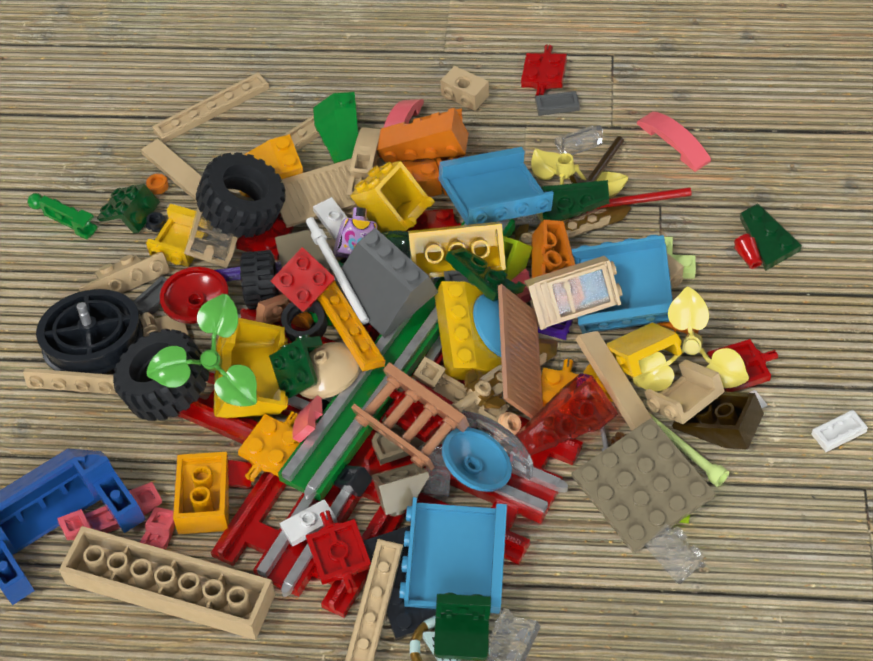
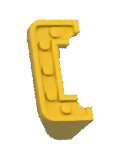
[214,318,288,418]

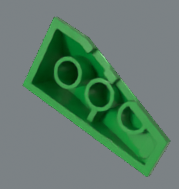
[313,92,358,164]

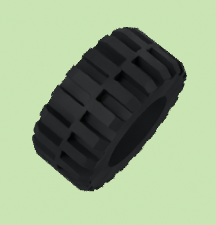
[196,152,286,238]
[113,329,209,421]

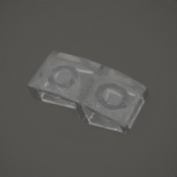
[423,447,451,497]

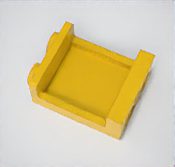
[146,203,213,267]
[606,322,682,378]

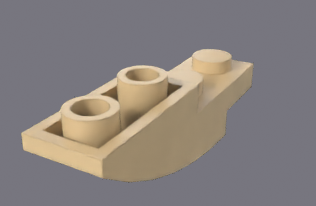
[347,127,381,200]

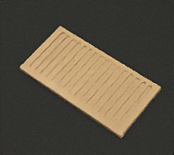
[280,157,383,228]

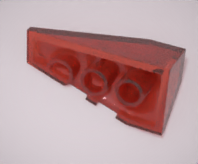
[516,373,618,455]

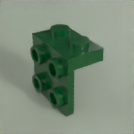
[97,184,160,234]
[269,334,323,399]
[434,593,491,661]

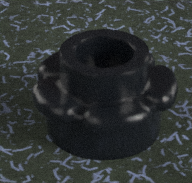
[146,212,167,232]

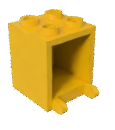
[350,161,435,236]

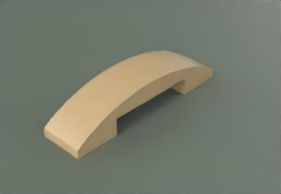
[412,357,509,426]

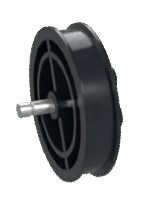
[36,289,143,374]

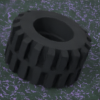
[240,250,279,310]

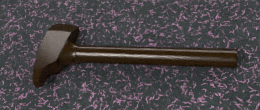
[569,136,624,183]

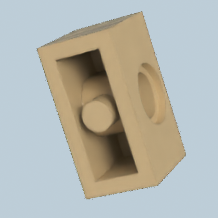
[440,66,489,111]

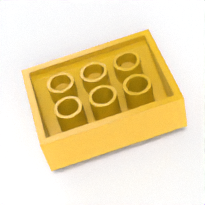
[435,281,502,380]

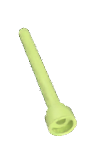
[649,413,729,487]

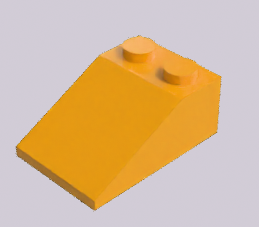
[239,134,303,197]
[173,452,229,534]

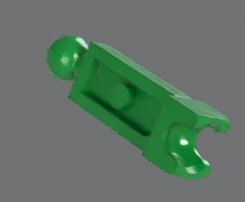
[27,193,98,239]

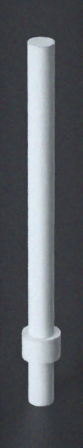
[306,217,370,325]

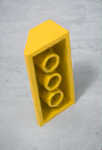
[408,222,506,278]

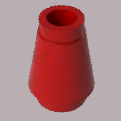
[734,234,762,269]

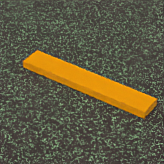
[318,268,386,371]

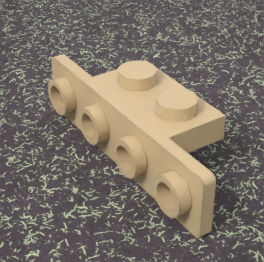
[79,252,170,293]
[23,368,118,395]

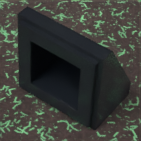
[334,465,372,497]

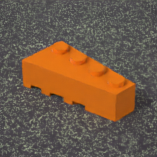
[377,108,469,162]
[532,220,585,312]

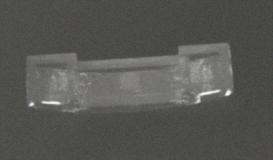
[461,410,533,480]

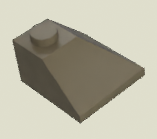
[372,463,429,516]

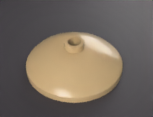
[300,342,361,399]

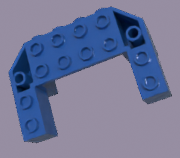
[0,448,146,605]

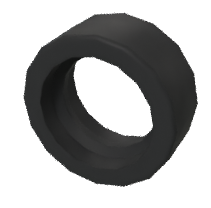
[281,301,328,342]

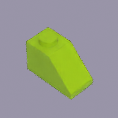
[502,236,533,281]

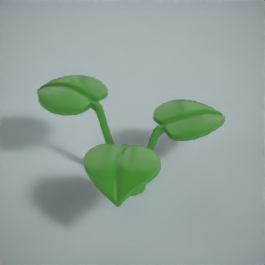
[147,294,257,407]

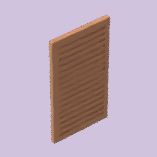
[498,284,544,425]

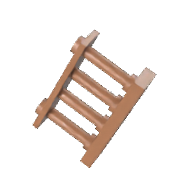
[351,362,469,471]

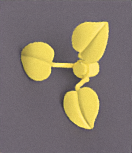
[531,148,628,222]
[633,286,749,392]

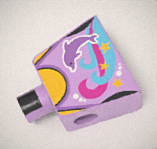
[333,207,377,258]

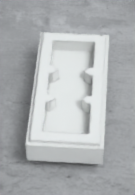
[313,197,347,241]
[811,410,868,452]
[279,500,337,547]

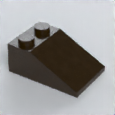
[672,392,764,450]

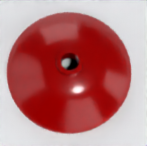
[160,267,229,324]

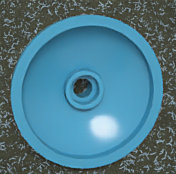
[473,294,501,357]
[442,427,512,492]

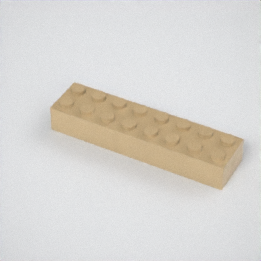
[59,526,275,640]

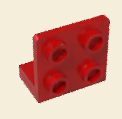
[271,247,335,312]

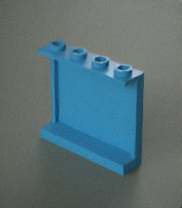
[439,147,553,225]
[572,235,673,334]
[399,497,507,614]

